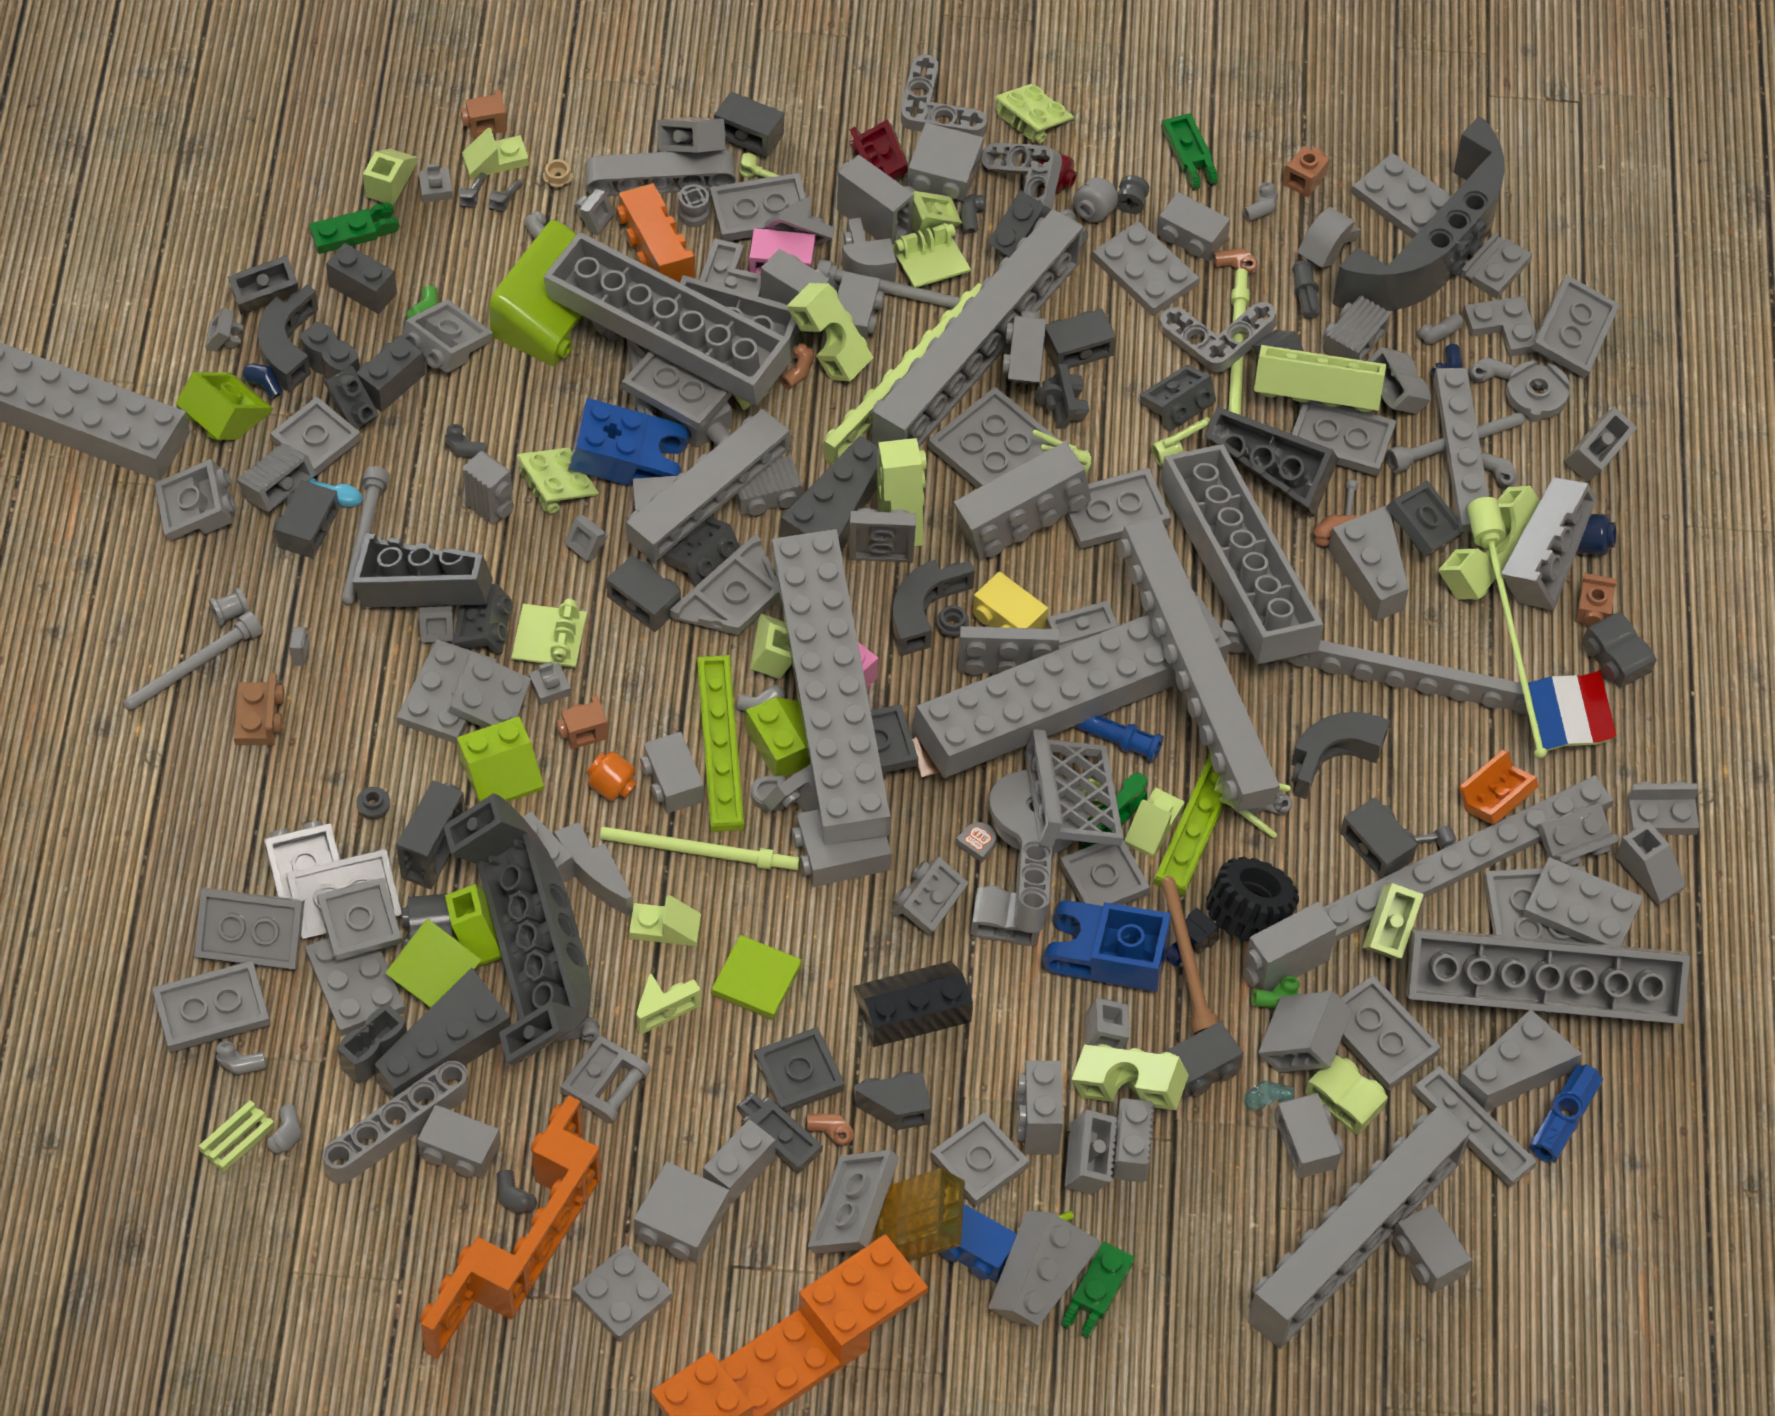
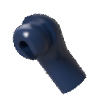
[1431,344,1463,378]
[242,363,283,400]

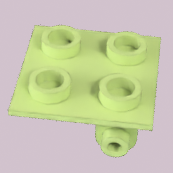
[994,84,1074,144]
[892,223,971,288]
[516,448,599,514]
[511,599,587,668]

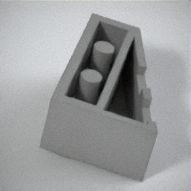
[1328,505,1409,622]
[1459,1010,1582,1112]
[988,1210,1103,1326]

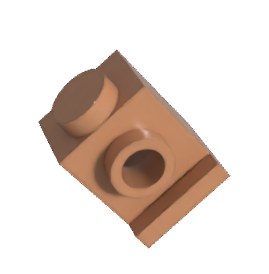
[460,89,507,138]
[1283,146,1329,198]
[1575,573,1617,626]
[556,695,608,750]

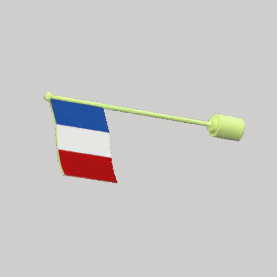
[1467,497,1617,758]

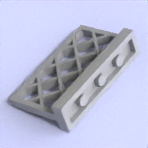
[1025,729,1124,847]

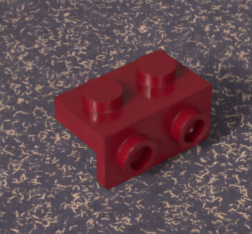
[849,119,909,180]

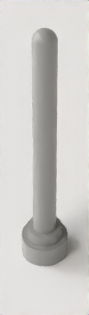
[817,259,960,309]
[1386,413,1525,473]
[342,466,390,605]
[124,611,263,710]

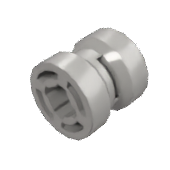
[679,184,710,227]

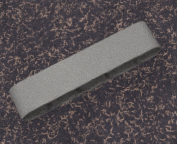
[585,150,736,196]
[323,1061,469,1184]

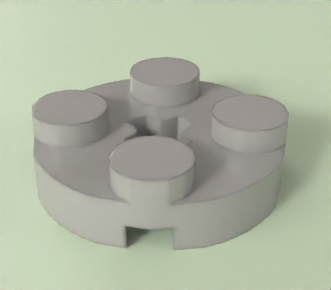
[1505,361,1570,422]

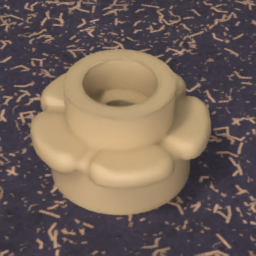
[543,159,573,188]

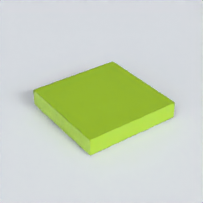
[385,918,482,1007]
[711,935,802,1020]

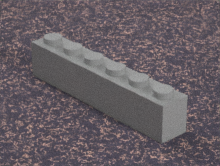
[626,409,790,563]

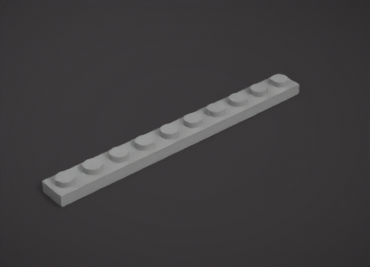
[1222,619,1528,715]
[1323,775,1613,942]

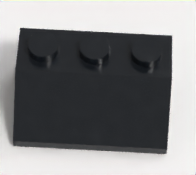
[853,961,973,1047]

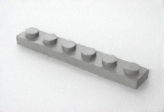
[1434,368,1489,532]

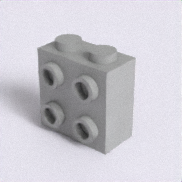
[907,122,984,201]
[760,249,829,336]
[1003,311,1046,386]
[1258,991,1352,1073]
[1016,1060,1063,1155]
[634,1161,730,1263]

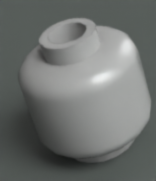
[1073,177,1118,223]

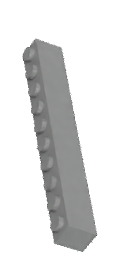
[1118,518,1280,812]

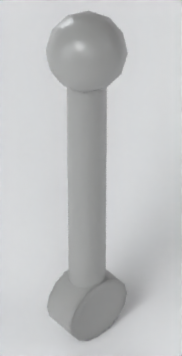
[1345,479,1358,515]

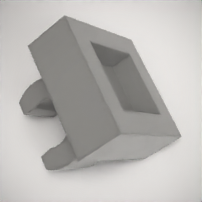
[418,163,453,202]
[574,189,615,234]
[205,307,243,352]
[565,515,608,561]
[419,606,454,643]
[528,662,571,705]

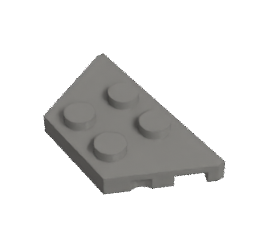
[670,534,780,635]

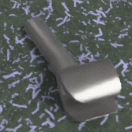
[459,173,487,207]
[489,179,523,211]
[1414,826,1456,850]

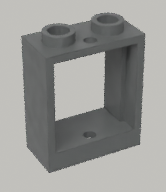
[396,780,465,890]

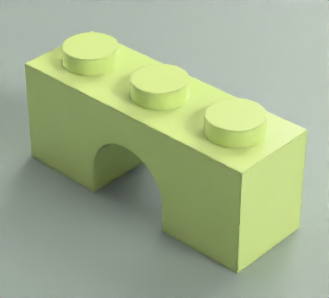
[786,283,874,381]
[1071,1044,1189,1110]

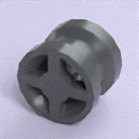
[1117,175,1150,214]

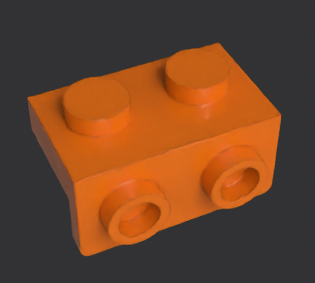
[1459,750,1539,825]

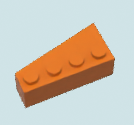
[615,183,695,283]

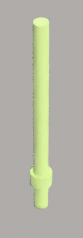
[1228,269,1250,415]
[600,826,800,871]

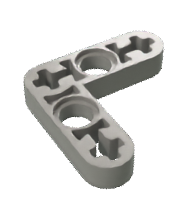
[901,54,987,137]
[981,143,1062,209]
[1160,302,1277,372]

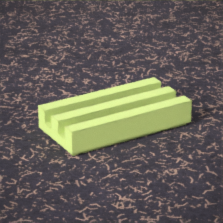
[199,1100,275,1173]

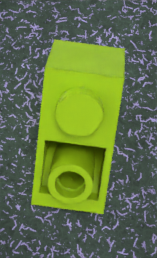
[445,884,502,968]

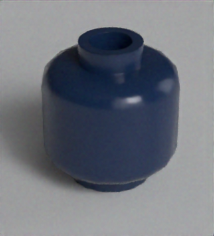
[1577,514,1617,555]

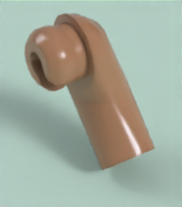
[1213,248,1258,274]
[780,343,815,389]
[1313,515,1357,547]
[807,1114,854,1146]

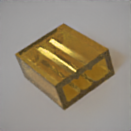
[874,1168,965,1262]

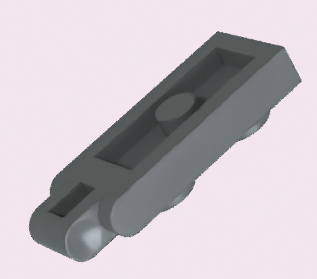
[736,1092,823,1174]

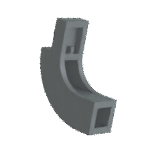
[258,284,318,393]
[892,560,975,657]
[1291,712,1390,799]

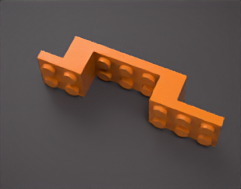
[420,1095,602,1359]
[651,1234,928,1416]

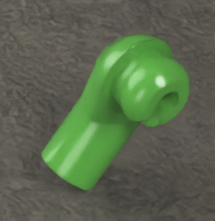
[406,286,438,319]
[1251,975,1300,1009]

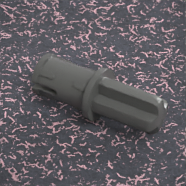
[1292,260,1321,319]

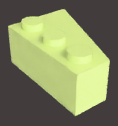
[876,438,927,546]

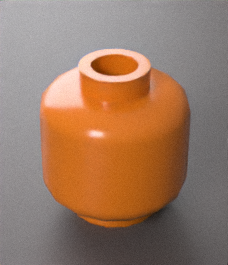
[586,752,637,801]

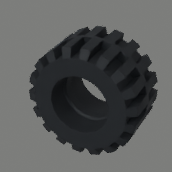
[1206,857,1299,942]

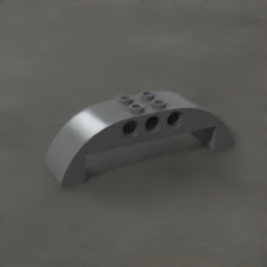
[1332,116,1505,311]
[443,793,591,1065]

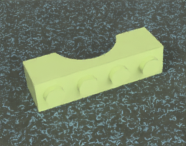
[1438,486,1540,600]

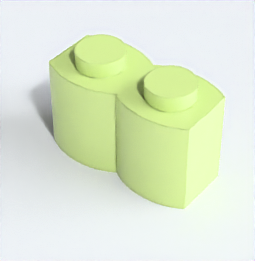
[1305,1055,1388,1135]

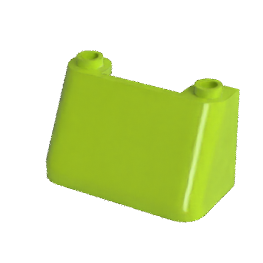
[489,219,583,367]

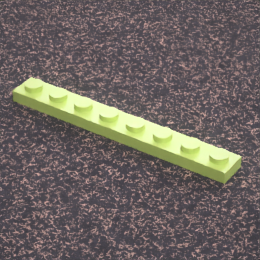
[823,283,982,464]

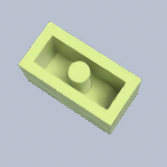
[1362,883,1424,959]

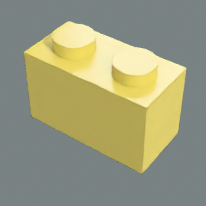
[973,571,1049,629]

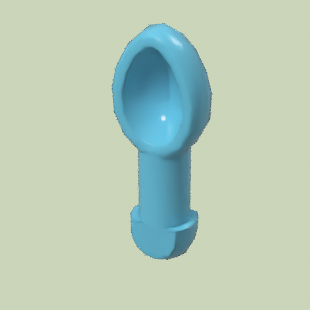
[308,478,363,508]

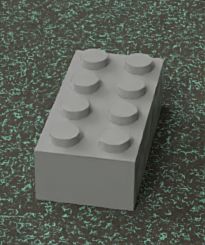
[954,441,1091,561]

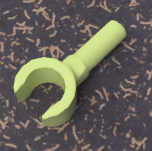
[739,153,780,178]

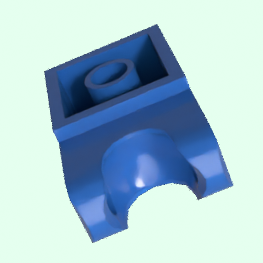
[569,398,690,486]
[1042,900,1171,992]

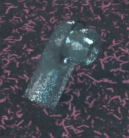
[1245,1081,1295,1110]

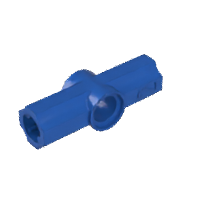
[1529,1064,1603,1163]

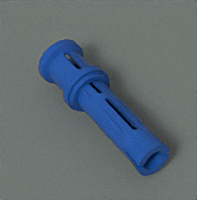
[1073,716,1164,763]

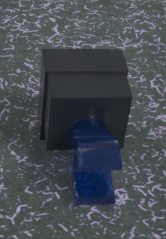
[1166,907,1219,967]

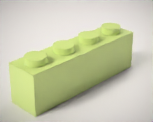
[1254,345,1386,412]

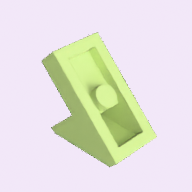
[462,128,529,179]
[912,191,962,235]
[1124,787,1185,858]
[629,895,701,946]
[636,974,701,1035]

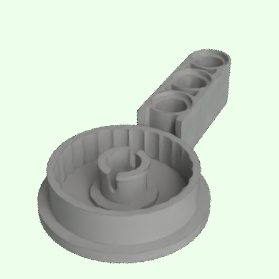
[989,770,1089,933]

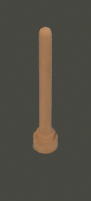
[1162,876,1218,1035]

